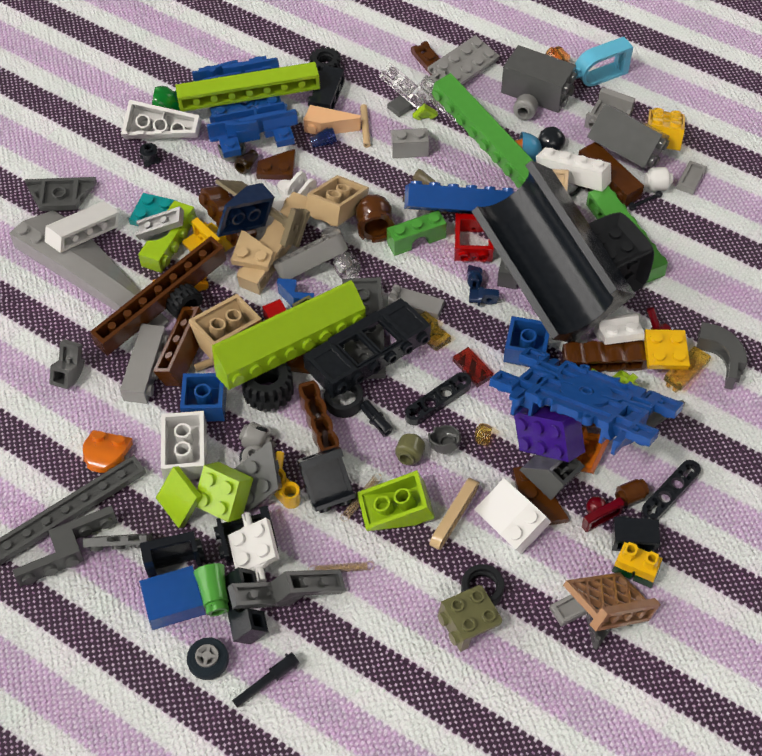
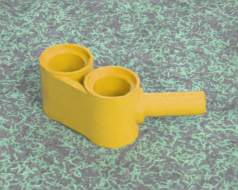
[273,451,301,509]

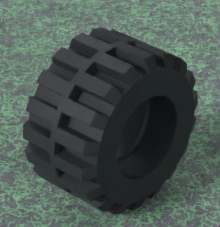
[241,362,294,412]

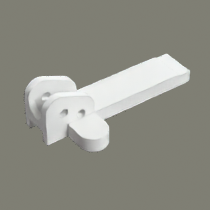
[255,171,317,240]

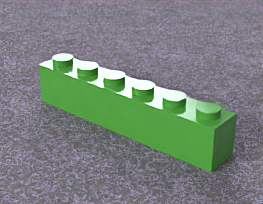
[586,186,668,283]

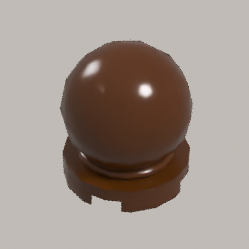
[355,194,395,243]

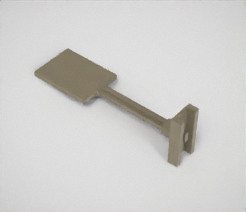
[215,179,310,247]

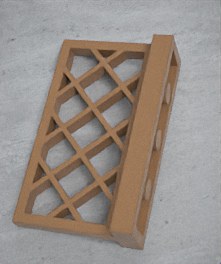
[563,572,661,631]

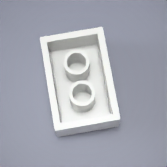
[161,411,207,482]

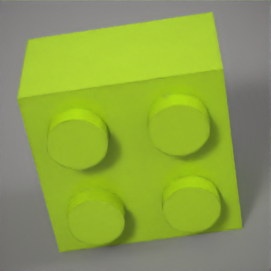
[197,462,253,522]

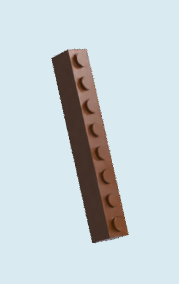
[90,236,226,356]

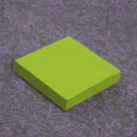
[156,466,202,528]

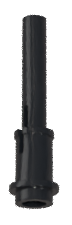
[232,652,300,708]

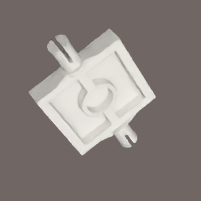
[228,512,280,582]

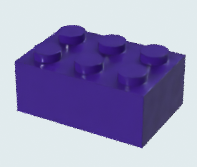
[514,405,585,462]

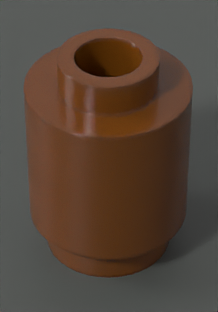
[615,479,649,506]

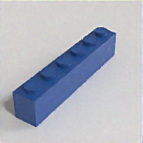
[404,181,515,214]

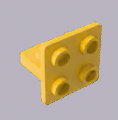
[182,217,234,252]

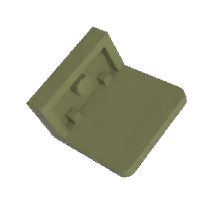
[437,585,502,652]

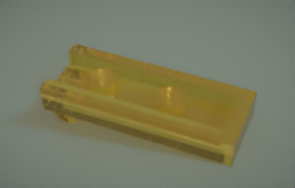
[663,346,711,392]

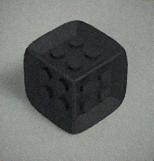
[589,212,654,292]

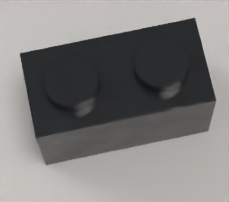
[611,516,660,553]

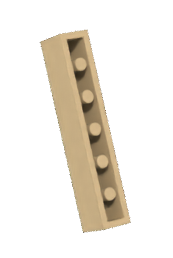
[237,192,310,295]

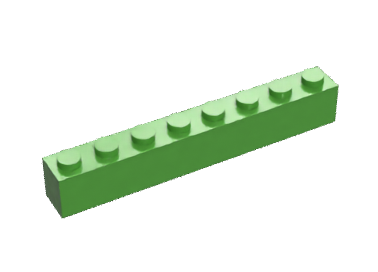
[432,73,533,188]

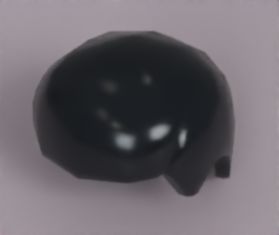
[538,126,566,151]

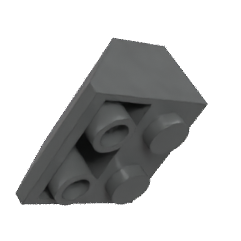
[520,455,585,500]

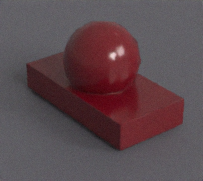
[581,496,624,532]

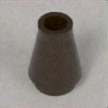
[234,150,258,174]

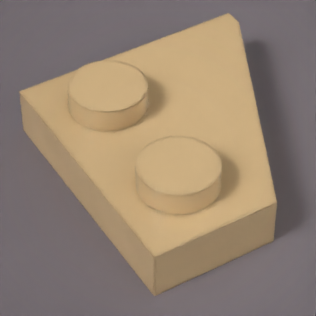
[231,230,274,271]

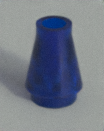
[309,127,337,148]

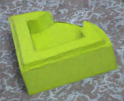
[413,103,438,120]

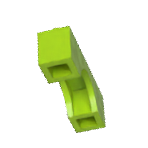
[138,201,197,273]

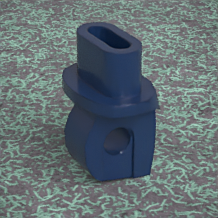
[467,265,483,289]
[469,286,499,306]

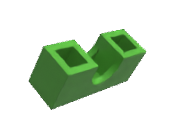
[387,210,447,256]

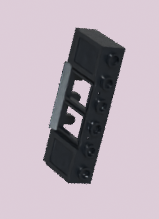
[303,298,431,398]

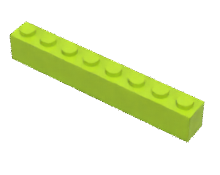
[175,62,320,112]

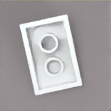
[474,478,551,554]

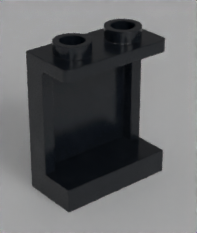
[297,446,356,513]
[213,505,279,566]
[140,531,206,578]

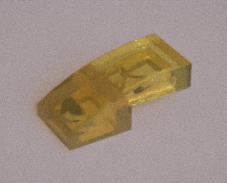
[420,311,451,351]

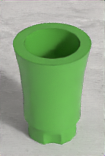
[193,563,229,617]

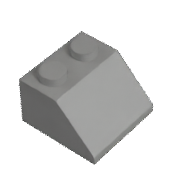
[390,128,429,159]

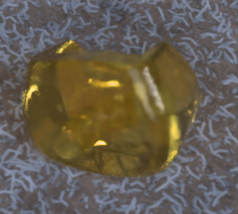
[475,423,492,445]

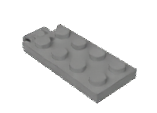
[424,35,500,92]

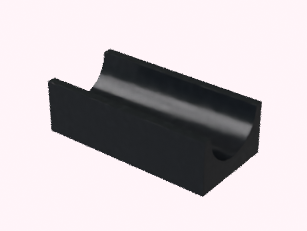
[472,160,636,342]

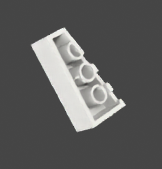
[121,100,202,139]

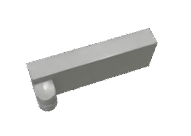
[135,206,184,240]
[388,284,444,319]

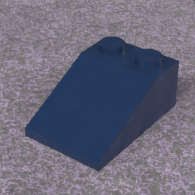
[216,183,275,237]

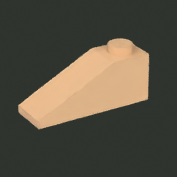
[303,105,361,136]

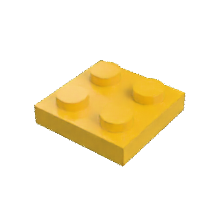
[644,329,690,370]

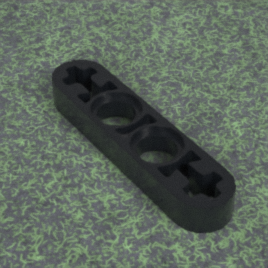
[405,372,471,426]
[641,460,701,520]

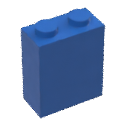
[139,565,206,630]

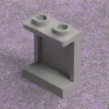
[584,87,635,129]

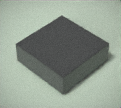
[387,95,412,117]

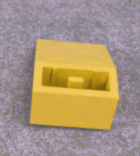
[647,108,685,151]

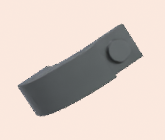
[696,322,747,390]

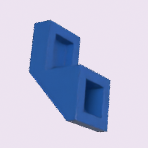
[277,278,314,307]

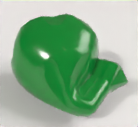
[152,86,180,111]

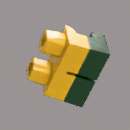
[612,542,663,589]

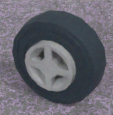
[187,637,229,680]

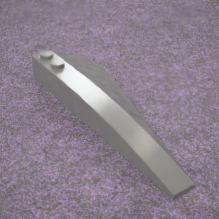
[9,210,169,327]

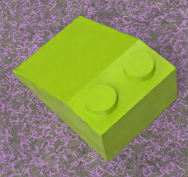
[357,470,435,531]

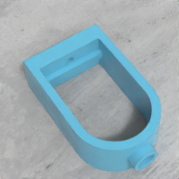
[575,37,633,86]

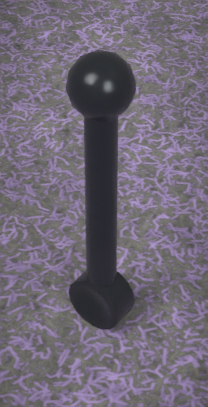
[629,191,663,210]

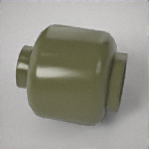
[395,434,425,465]

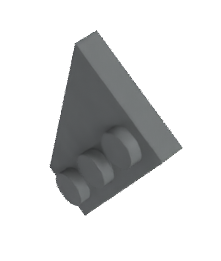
[83,533,154,551]

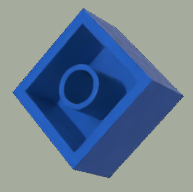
[503,316,549,366]
[180,373,227,421]

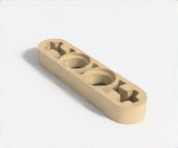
[429,477,480,550]

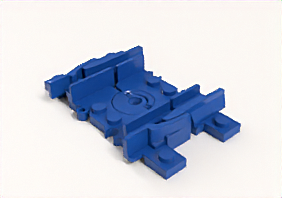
[192,56,298,158]
[489,347,684,455]

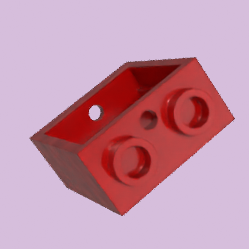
[454,213,494,262]

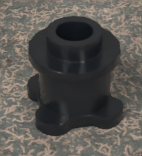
[139,143,161,167]

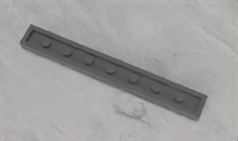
[0,455,146,565]

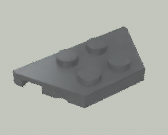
[25,177,97,211]
[234,440,282,512]

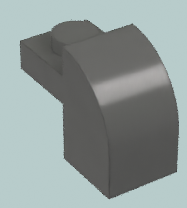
[49,339,85,389]

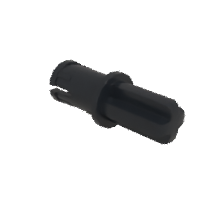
[360,400,394,437]

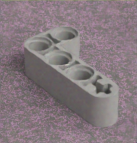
[273,226,348,279]

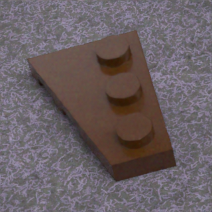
[512,466,569,525]

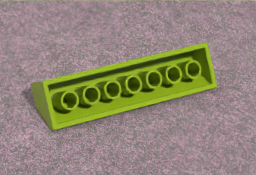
[212,280,366,390]

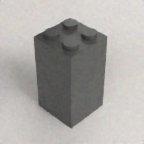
[501,45,577,113]
[587,104,670,169]

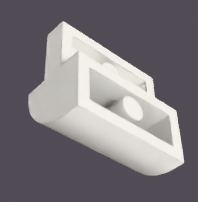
[594,313,645,345]

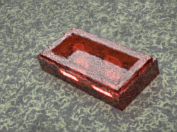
[452,347,494,387]

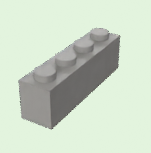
[120,324,169,404]

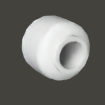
[644,167,673,192]

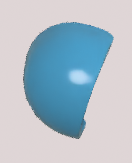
[519,132,542,162]

